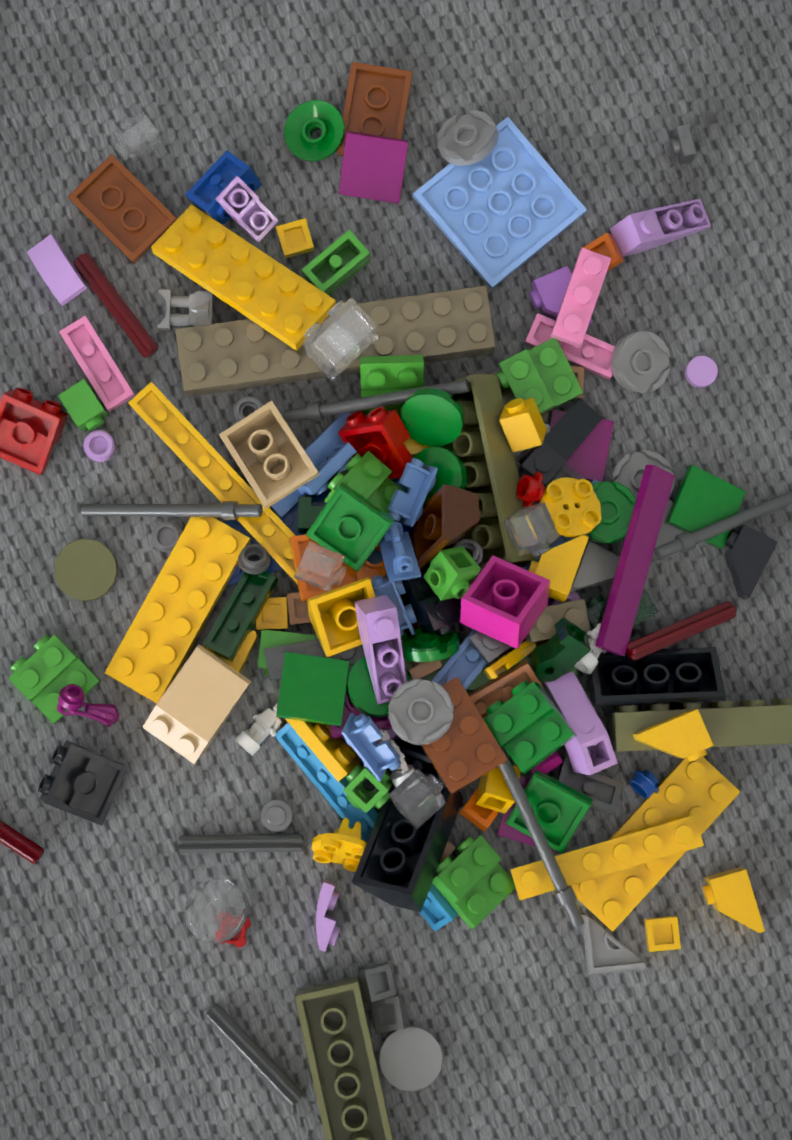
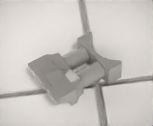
[157,290,213,331]

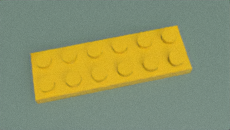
[151,204,336,351]
[105,517,252,704]
[571,757,740,932]

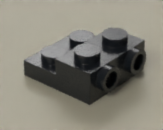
[402,563,474,635]
[38,740,128,826]

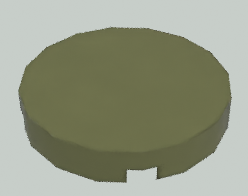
[54,539,118,601]

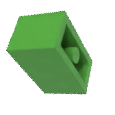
[302,229,370,296]

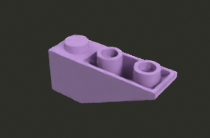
[610,198,711,257]
[355,595,407,704]
[544,671,618,775]

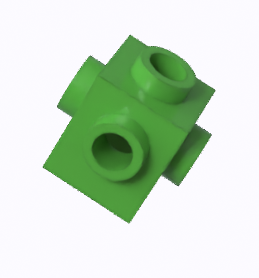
[424,546,481,601]
[343,764,393,813]

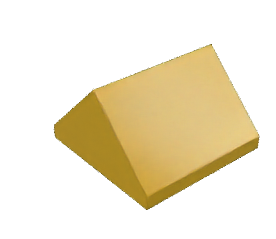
[308,577,375,658]

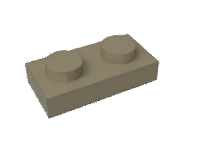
[526,599,591,643]

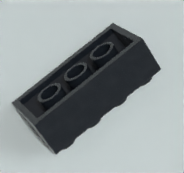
[587,647,726,705]
[352,778,464,912]

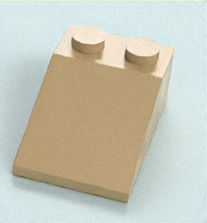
[219,401,320,509]
[143,644,251,764]

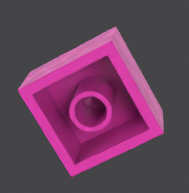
[460,556,550,649]

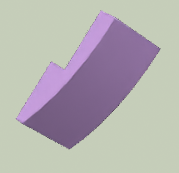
[215,176,279,243]
[27,234,87,306]
[316,879,340,952]

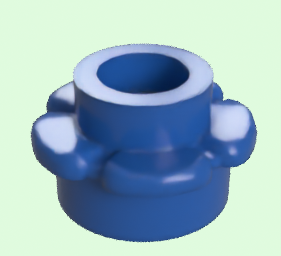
[629,770,659,799]

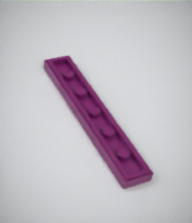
[595,465,675,656]

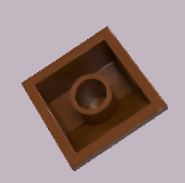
[414,484,481,569]

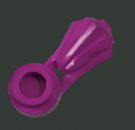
[57,684,120,727]

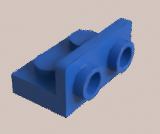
[185,150,261,225]

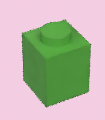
[57,379,109,431]

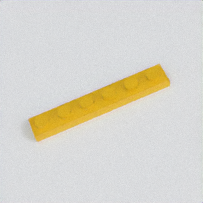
[510,815,704,901]

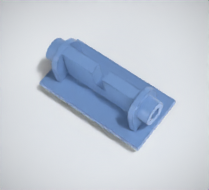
[387,458,438,527]
[378,520,421,582]
[370,575,417,636]
[341,713,401,781]

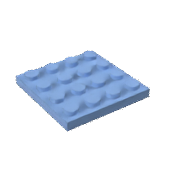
[413,117,587,290]

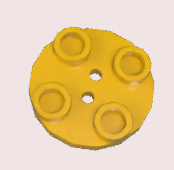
[540,477,601,538]
[311,818,367,872]

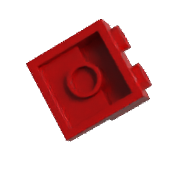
[0,387,68,475]
[338,407,412,480]

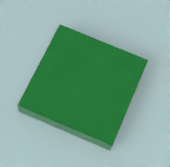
[665,465,746,549]
[306,482,395,572]
[276,652,349,726]
[505,769,593,854]

